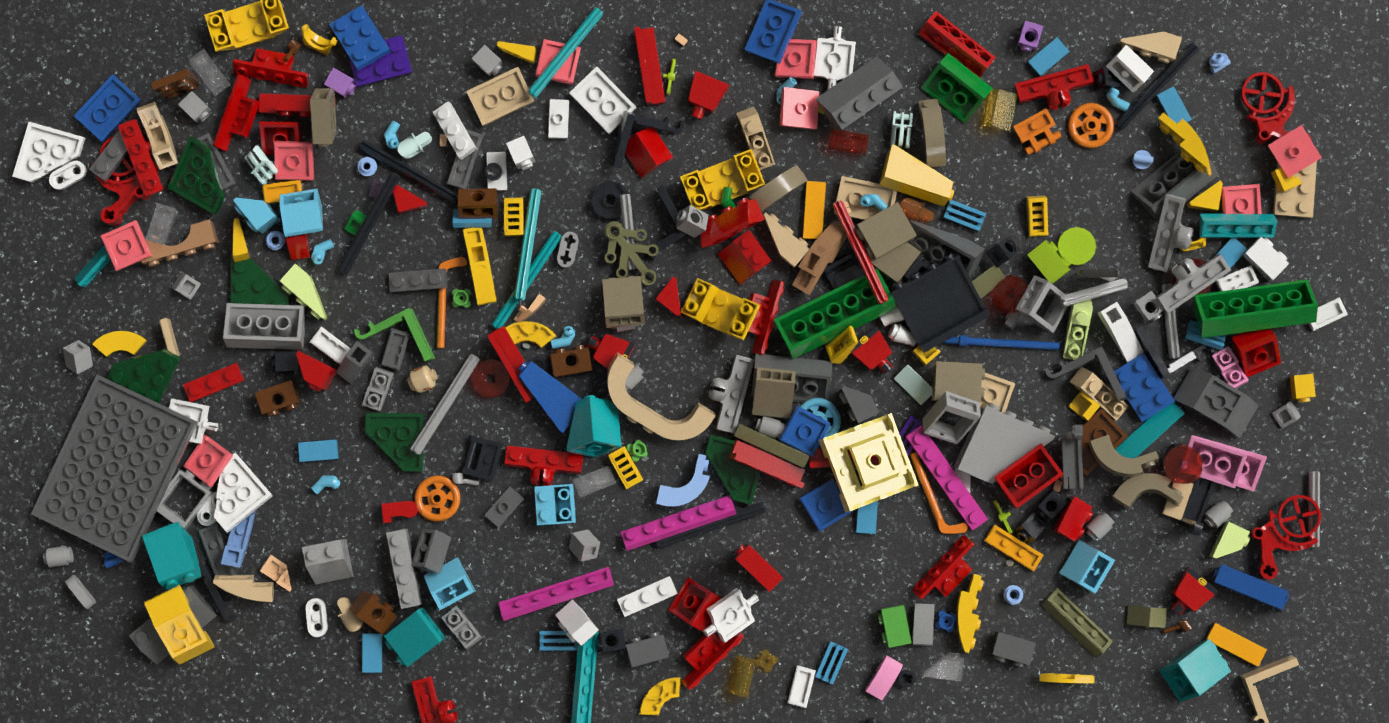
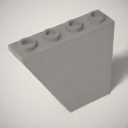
[954,402,1055,484]

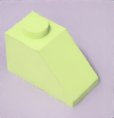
[1209,522,1250,558]

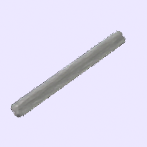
[411,354,480,455]

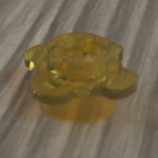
[755,649,778,672]

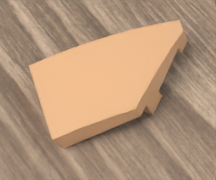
[513,294,546,322]
[260,554,291,592]

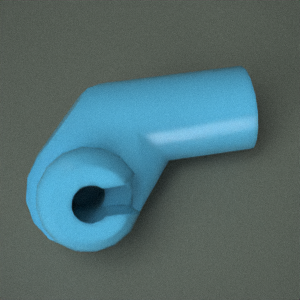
[776,77,797,105]
[1106,87,1130,112]
[384,120,400,149]
[860,194,888,212]
[311,239,334,264]
[551,326,575,349]
[311,475,340,494]

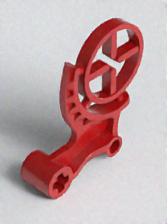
[1241,72,1311,144]
[91,136,150,227]
[1250,495,1321,579]

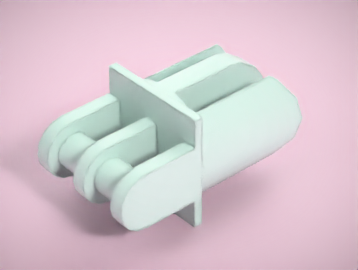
[890,111,913,148]
[398,132,432,159]
[244,145,278,185]

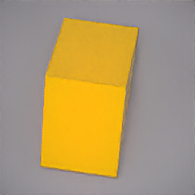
[1186,180,1223,212]

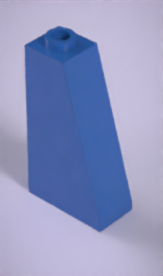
[518,360,582,433]
[1213,564,1290,612]

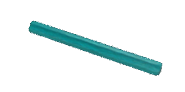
[528,7,603,98]
[514,188,541,300]
[492,231,562,329]

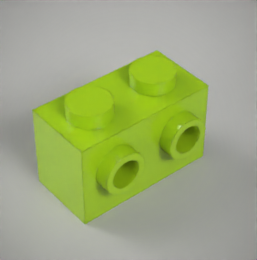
[1027,240,1071,284]

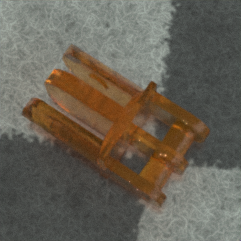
[900,198,934,222]

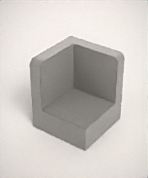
[63,340,93,374]
[569,530,600,562]

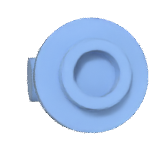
[1209,53,1231,73]
[1132,150,1153,169]

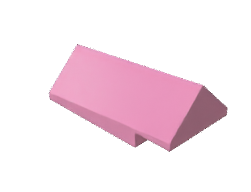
[1179,435,1267,492]

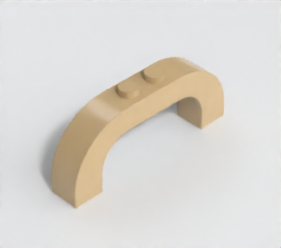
[607,352,715,440]

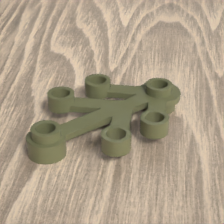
[605,221,659,285]

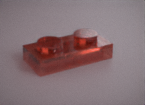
[828,129,869,155]

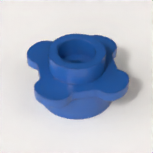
[935,611,957,632]

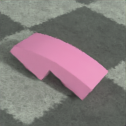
[1212,346,1249,389]
[866,655,903,700]

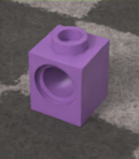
[1016,21,1043,52]
[324,68,356,98]

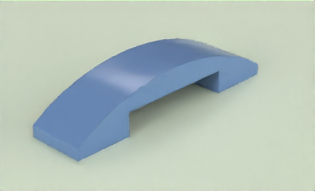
[221,510,256,568]

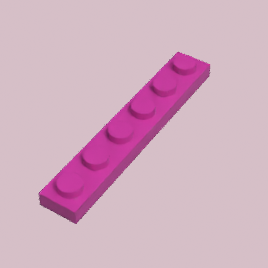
[905,425,988,531]
[621,495,736,551]
[499,567,614,621]

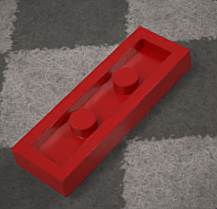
[183,363,245,403]

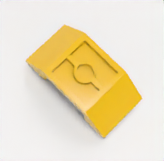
[204,0,289,52]
[680,149,766,211]
[681,278,760,340]
[144,585,214,665]

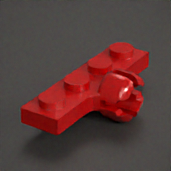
[1014,64,1094,110]
[505,446,583,486]
[412,676,457,723]

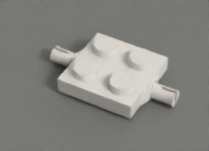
[814,26,856,90]
[169,399,218,444]
[703,588,759,642]

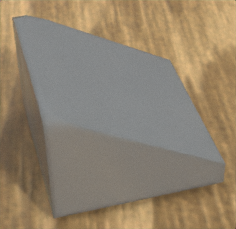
[172,272,201,300]
[1272,401,1301,429]

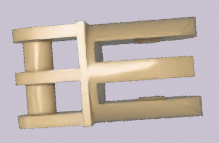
[337,597,364,632]

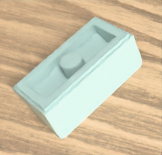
[894,364,932,405]

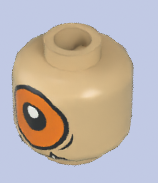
[407,365,437,393]

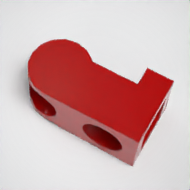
[382,501,418,523]

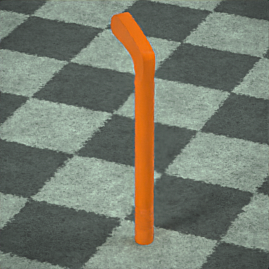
[437,257,467,348]
[910,452,968,534]

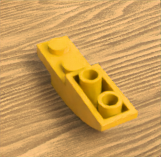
[1158,113,1212,176]
[463,227,497,305]
[956,574,983,653]

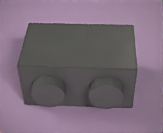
[412,528,451,574]
[990,631,1036,667]
[626,632,669,667]

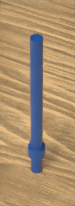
[944,335,1059,350]

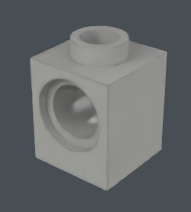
[472,45,503,77]
[178,91,211,123]
[676,205,708,238]
[1133,291,1165,322]

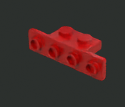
[232,48,308,88]
[213,74,260,151]
[259,94,336,117]
[118,119,163,196]
[748,280,784,355]
[911,535,974,599]
[682,632,744,690]

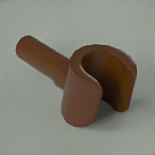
[284,39,301,62]
[1163,620,1192,634]

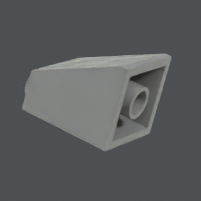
[302,539,354,585]

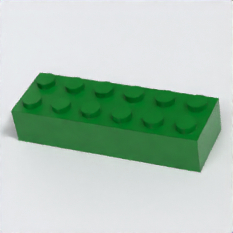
[774,269,896,359]
[1193,279,1318,338]

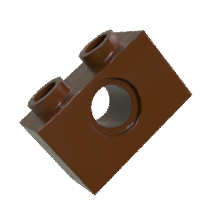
[458,188,498,219]
[550,345,593,378]
[255,380,301,417]
[349,590,397,634]

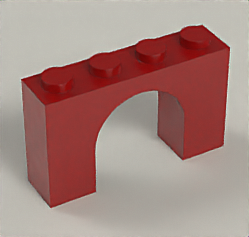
[735,544,783,592]

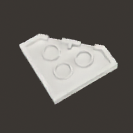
[12,122,85,183]
[214,453,272,533]

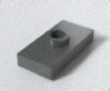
[381,328,411,370]
[485,486,524,528]

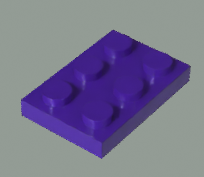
[349,35,412,87]

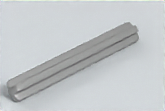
[620,194,637,270]
[1060,279,1128,307]
[1161,283,1180,359]
[1308,471,1320,547]

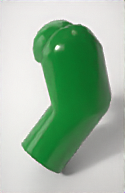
[720,187,735,210]

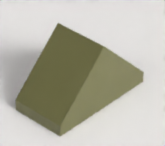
[1126,605,1167,628]

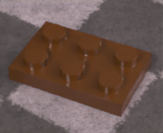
[151,69,200,100]
[1059,408,1128,476]

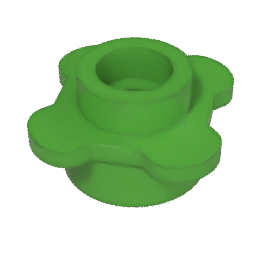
[452,289,471,308]
[626,440,647,462]

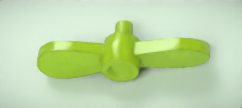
[663,59,676,95]
[993,500,1013,534]

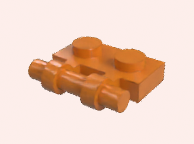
[1012,108,1062,155]

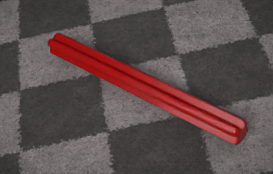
[833,200,888,304]

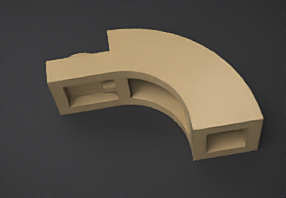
[137,102,178,169]

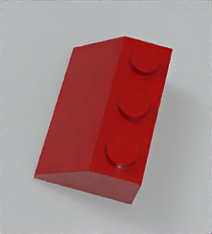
[701,198,765,248]
[994,443,1064,508]

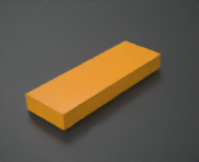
[803,181,826,240]
[984,525,1044,571]
[1205,623,1267,666]

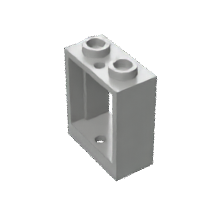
[1016,275,1068,333]
[923,391,981,444]
[157,470,214,530]

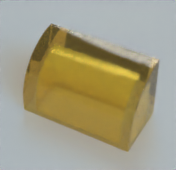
[981,89,1017,131]
[729,654,756,698]

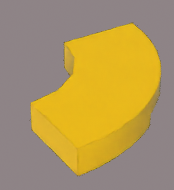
[506,321,556,348]
[93,331,147,357]
[1039,673,1094,683]
[640,677,680,715]

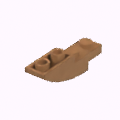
[792,221,847,295]

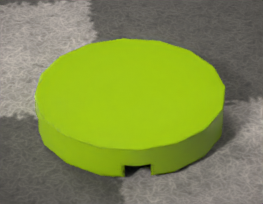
[1057,227,1096,266]

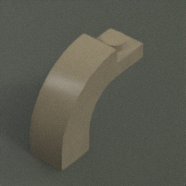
[919,99,946,167]
[748,165,808,213]
[1089,435,1159,477]
[1113,473,1183,510]

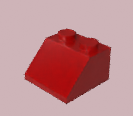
[718,230,771,285]
[1231,329,1281,377]
[296,351,337,392]
[1052,496,1093,541]
[668,577,721,632]

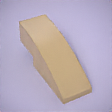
[213,575,274,602]

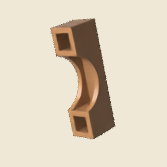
[141,220,219,267]

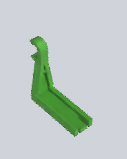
[354,308,435,362]

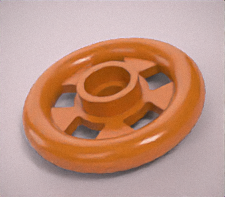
[1068,103,1114,148]
[414,476,460,522]

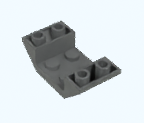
[1173,366,1259,438]

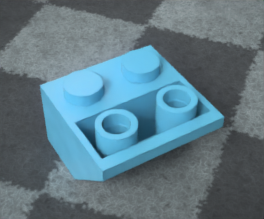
[280,189,323,237]
[233,198,281,234]
[535,484,576,525]
[1059,540,1115,594]
[424,557,476,610]

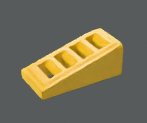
[497,41,537,64]
[1026,196,1048,237]
[504,198,524,237]
[232,218,250,262]
[825,326,858,364]
[608,446,643,489]

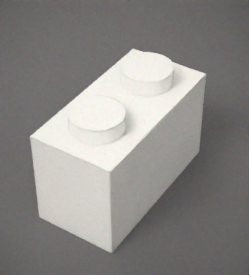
[1106,45,1154,93]
[506,136,535,170]
[1242,237,1289,282]
[556,599,598,646]

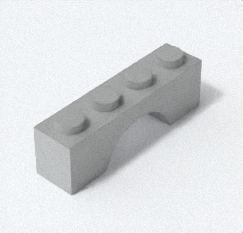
[386,529,422,609]

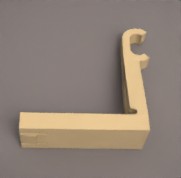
[1240,655,1299,723]

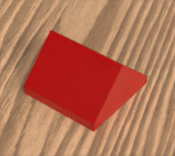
[259,122,302,155]
[625,127,673,178]

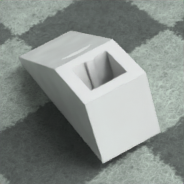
[1097,302,1144,363]

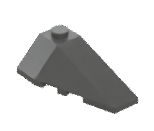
[909,220,985,278]

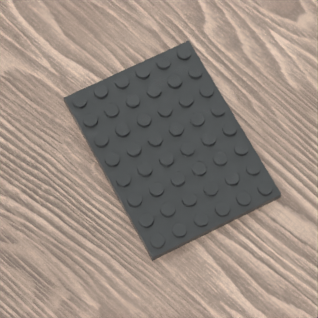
[31,375,198,562]

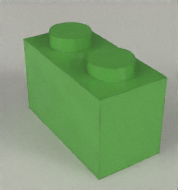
[878,605,911,648]

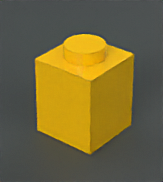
[1290,374,1316,402]

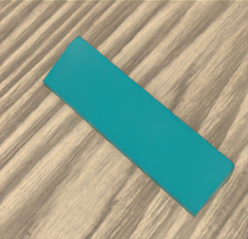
[1199,214,1278,238]
[75,222,127,288]
[1115,403,1185,458]

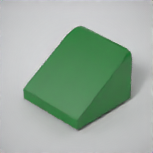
[344,210,366,236]

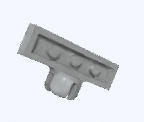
[1148,194,1193,272]
[1156,254,1231,313]
[709,355,755,434]

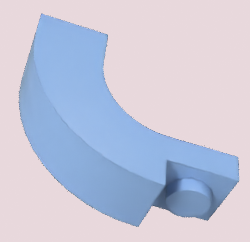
[656,454,710,506]

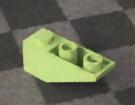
[280,264,327,320]
[1063,300,1093,360]

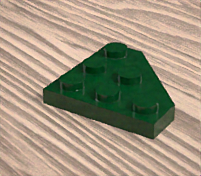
[167,136,225,214]
[231,258,290,305]
[107,349,181,404]
[365,413,424,471]
[706,435,766,505]

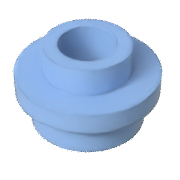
[358,157,377,176]
[266,231,285,250]
[1004,585,1023,605]

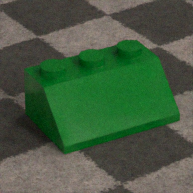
[921,53,993,123]

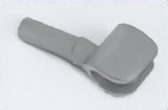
[452,473,479,486]

